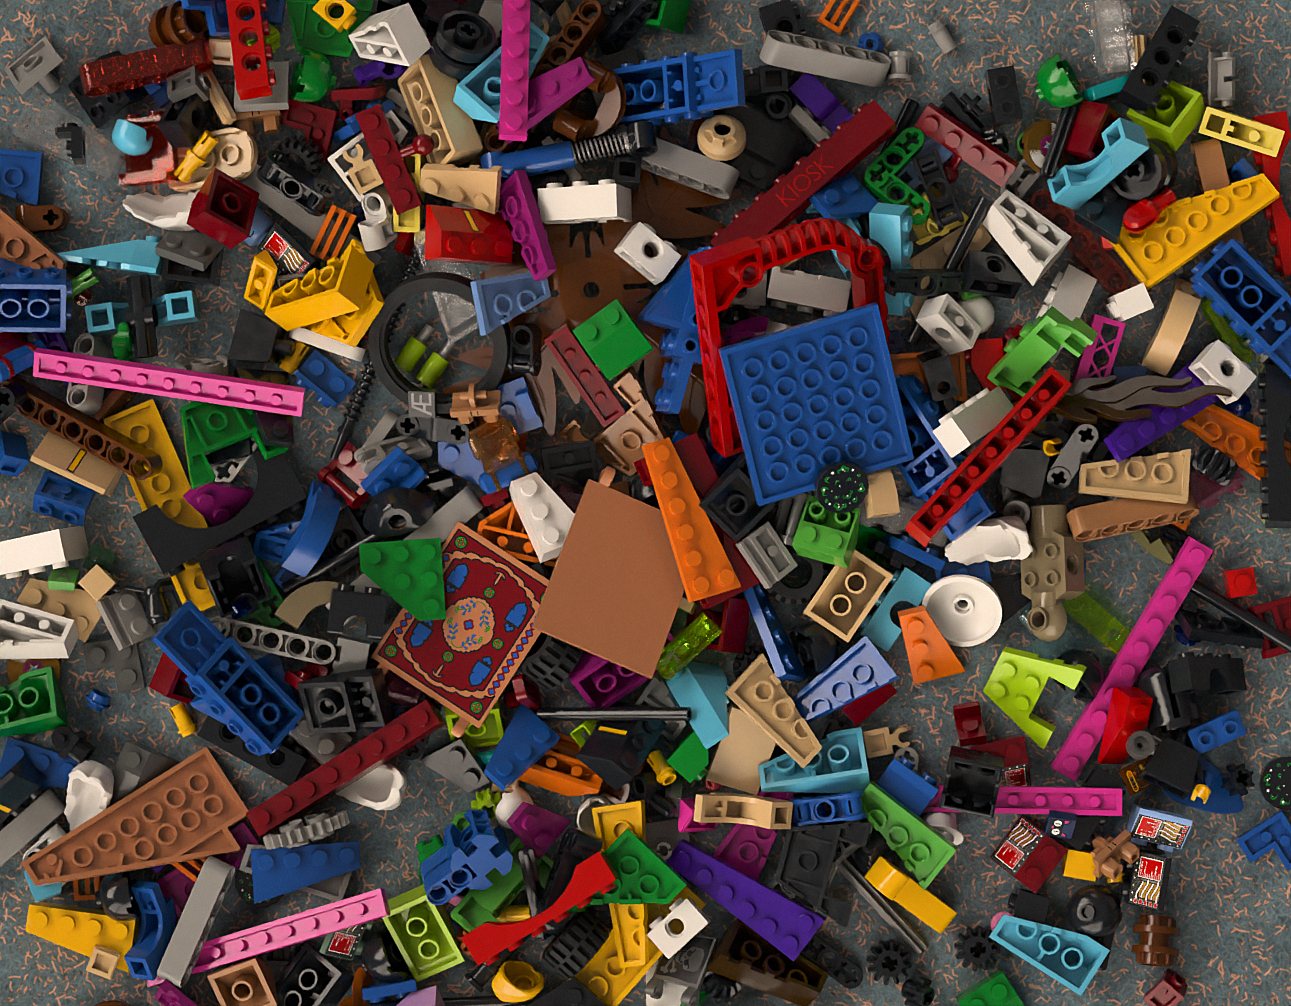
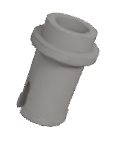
[927,19,958,55]

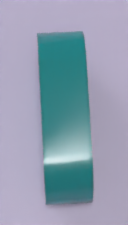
[1083,74,1130,102]

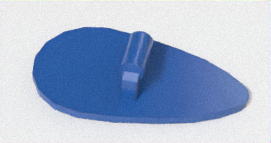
[1163,755,1244,814]

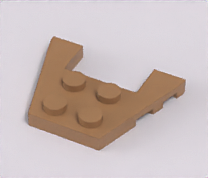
[558,368,668,477]

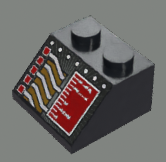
[257,222,320,276]
[1121,849,1172,912]

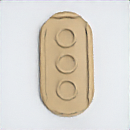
[158,127,258,193]

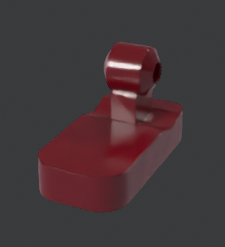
[330,85,387,122]
[504,674,542,710]

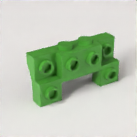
[987,306,1098,397]
[450,837,553,932]

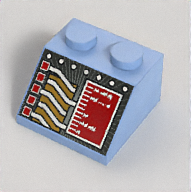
[1126,803,1193,852]

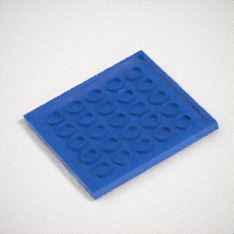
[718,302,914,506]

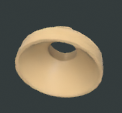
[697,115,747,161]

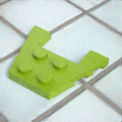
[983,647,1087,749]

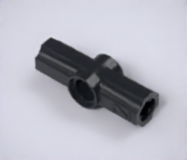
[125,275,158,359]

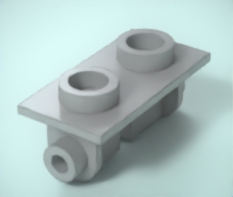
[1207,52,1236,108]

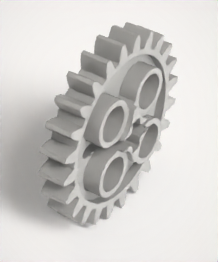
[263,810,350,850]

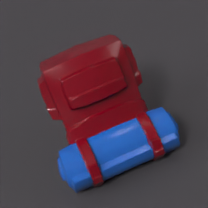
[0,332,47,383]

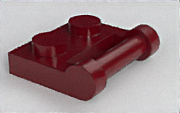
[318,441,370,509]
[1248,595,1291,659]

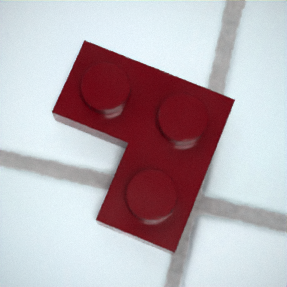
[280,98,340,164]

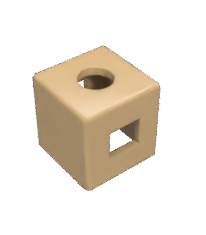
[78,563,118,601]

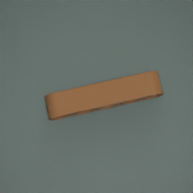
[1190,138,1244,248]
[1066,487,1199,542]

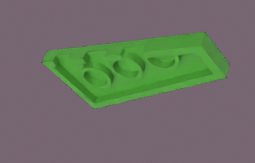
[861,780,958,890]

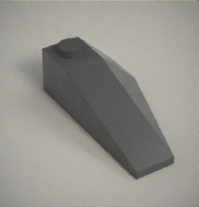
[108,739,180,808]

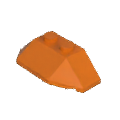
[477,501,559,567]
[518,731,603,797]

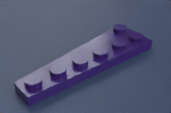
[1103,338,1227,463]
[666,839,826,961]

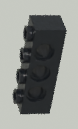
[1116,6,1200,116]
[197,716,309,786]

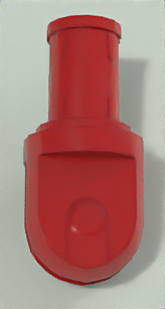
[1123,188,1177,233]

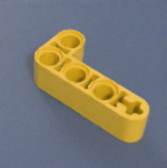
[864,855,957,934]

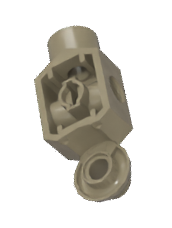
[1021,505,1085,642]

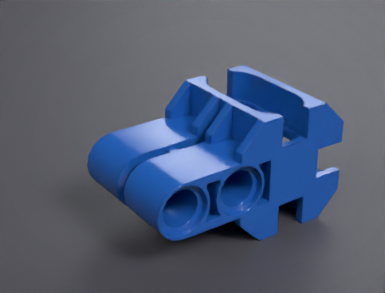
[420,809,513,905]

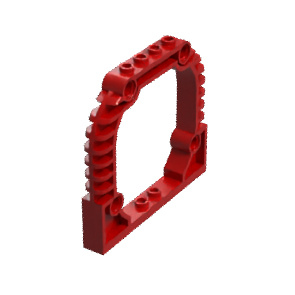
[689,217,890,458]

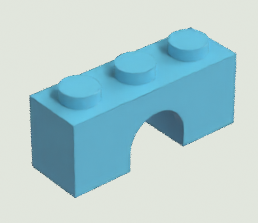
[859,567,932,652]

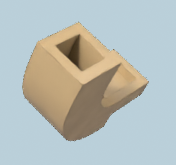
[1141,278,1201,376]
[864,467,900,519]
[694,792,793,829]

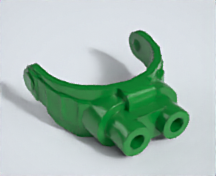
[111,322,133,362]
[416,834,445,885]

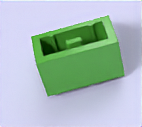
[792,495,861,569]

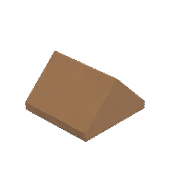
[207,956,278,1006]

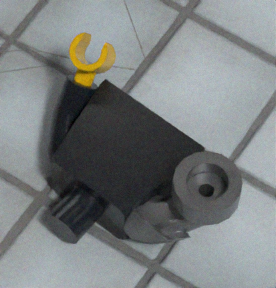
[998,433,1061,524]
[1126,730,1211,804]

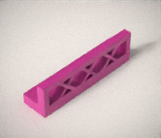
[1063,314,1126,421]

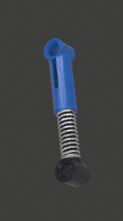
[480,121,658,184]

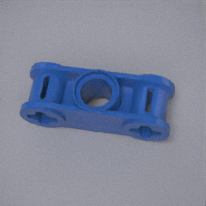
[788,790,867,827]

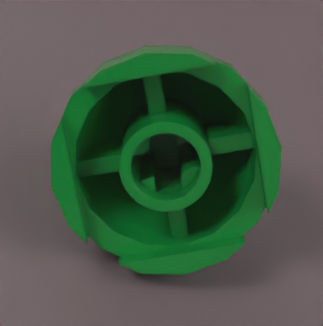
[290,47,336,103]
[1035,53,1085,108]

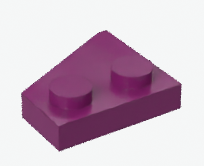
[183,481,254,526]
[506,802,571,859]

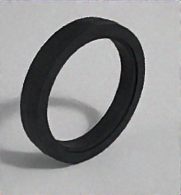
[368,272,511,414]

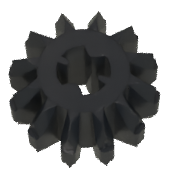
[1190,445,1239,486]
[954,925,1000,971]
[866,939,912,985]
[700,959,742,1004]

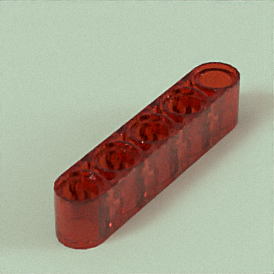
[79,38,215,97]
[1028,190,1129,294]

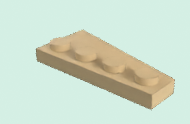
[1078,449,1191,504]

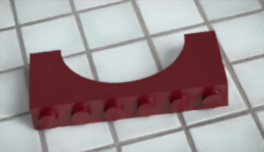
[633,432,761,609]

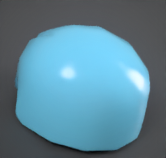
[112,119,153,156]

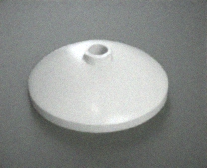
[922,574,1002,647]

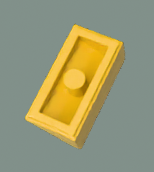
[243,250,278,311]

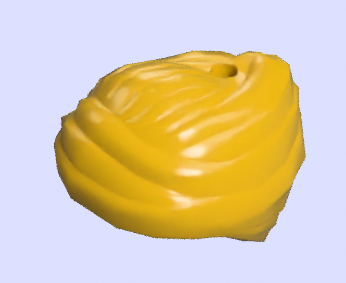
[491,961,545,1002]

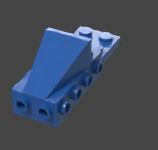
[612,49,745,127]
[1189,238,1291,378]
[637,246,713,414]
[0,257,72,333]
[895,374,996,542]
[152,600,305,756]

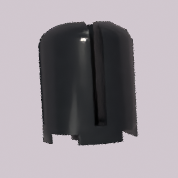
[1138,664,1203,735]

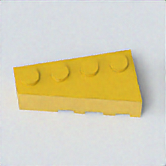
[265,247,375,331]
[25,901,140,973]

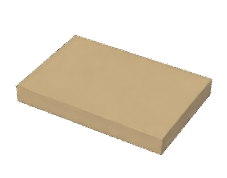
[706,704,776,795]

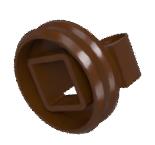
[553,59,626,142]

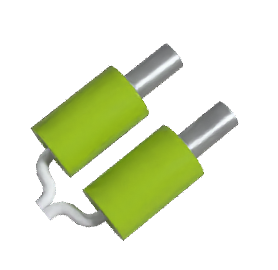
[393,324,456,389]

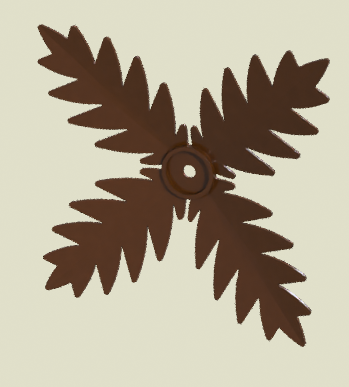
[425,117,743,471]

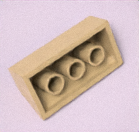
[397,54,483,167]

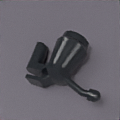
[112,577,182,625]

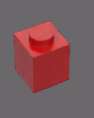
[1222,566,1258,598]

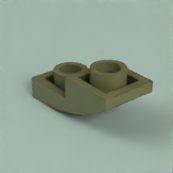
[1128,529,1174,564]

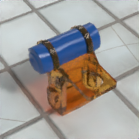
[468,416,538,495]

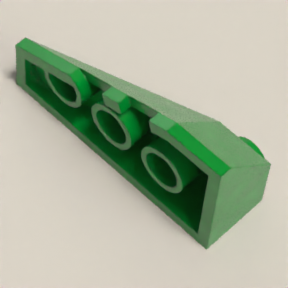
[0,666,68,737]

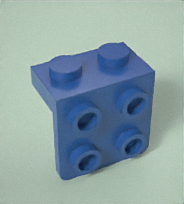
[876,756,940,816]

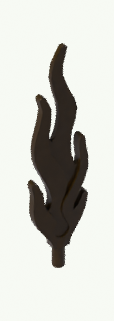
[1049,375,1232,424]

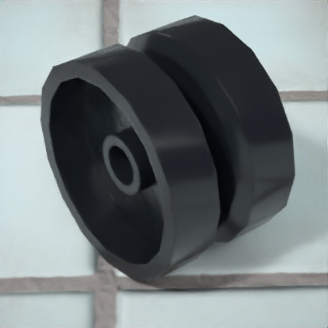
[429,11,497,80]
[1110,138,1178,200]

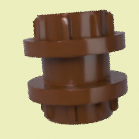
[148,1,206,54]
[1131,915,1180,967]

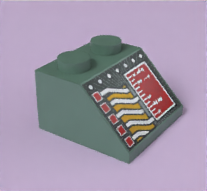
[319,896,375,961]

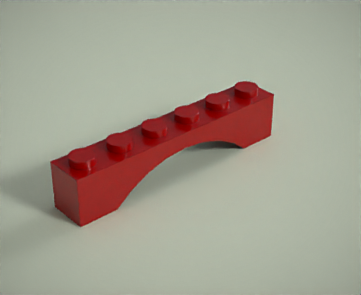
[1251,111,1291,277]
[461,850,619,966]

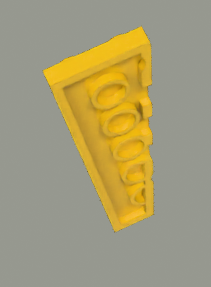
[591,800,649,968]

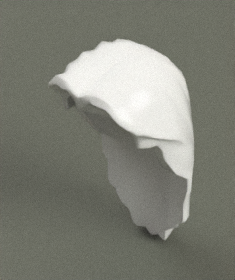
[123,189,200,231]
[945,516,1033,566]
[64,760,114,831]
[336,763,407,810]

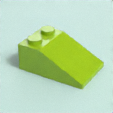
[382,884,465,982]

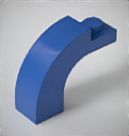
[281,479,341,577]
[124,881,177,980]

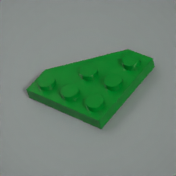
[359,538,446,621]
[590,827,688,905]

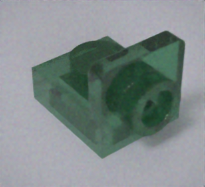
[83,543,118,572]

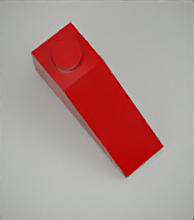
[964,338,1006,395]
[1097,686,1153,764]

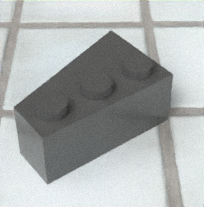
[332,635,376,674]

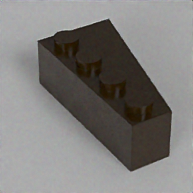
[707,918,829,1006]

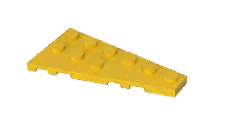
[1108,174,1280,290]

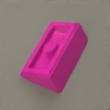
[678,798,719,832]

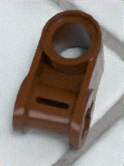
[15,205,69,234]

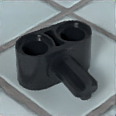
[628,769,677,820]

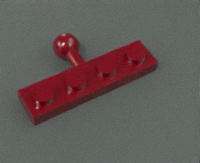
[915,102,1019,188]
[355,103,434,215]
[544,324,626,427]

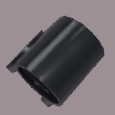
[508,323,542,376]

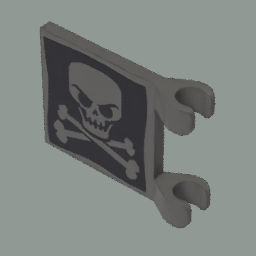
[644,934,719,1006]

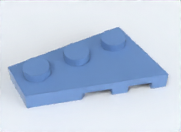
[470,272,551,336]

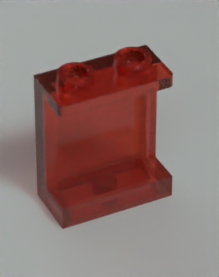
[116,111,180,187]

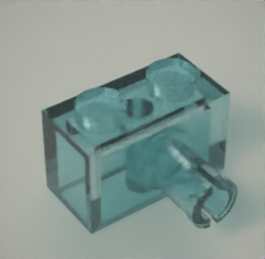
[1017,607,1081,661]

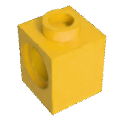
[313,0,357,33]
[1061,847,1096,882]

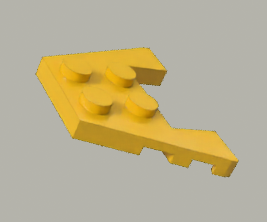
[302,239,385,347]

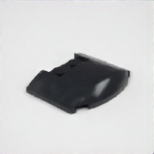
[692,99,814,192]

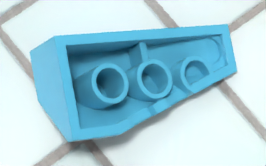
[453,21,550,123]
[56,236,164,277]
[662,661,729,750]
[758,727,870,793]
[989,914,1110,996]

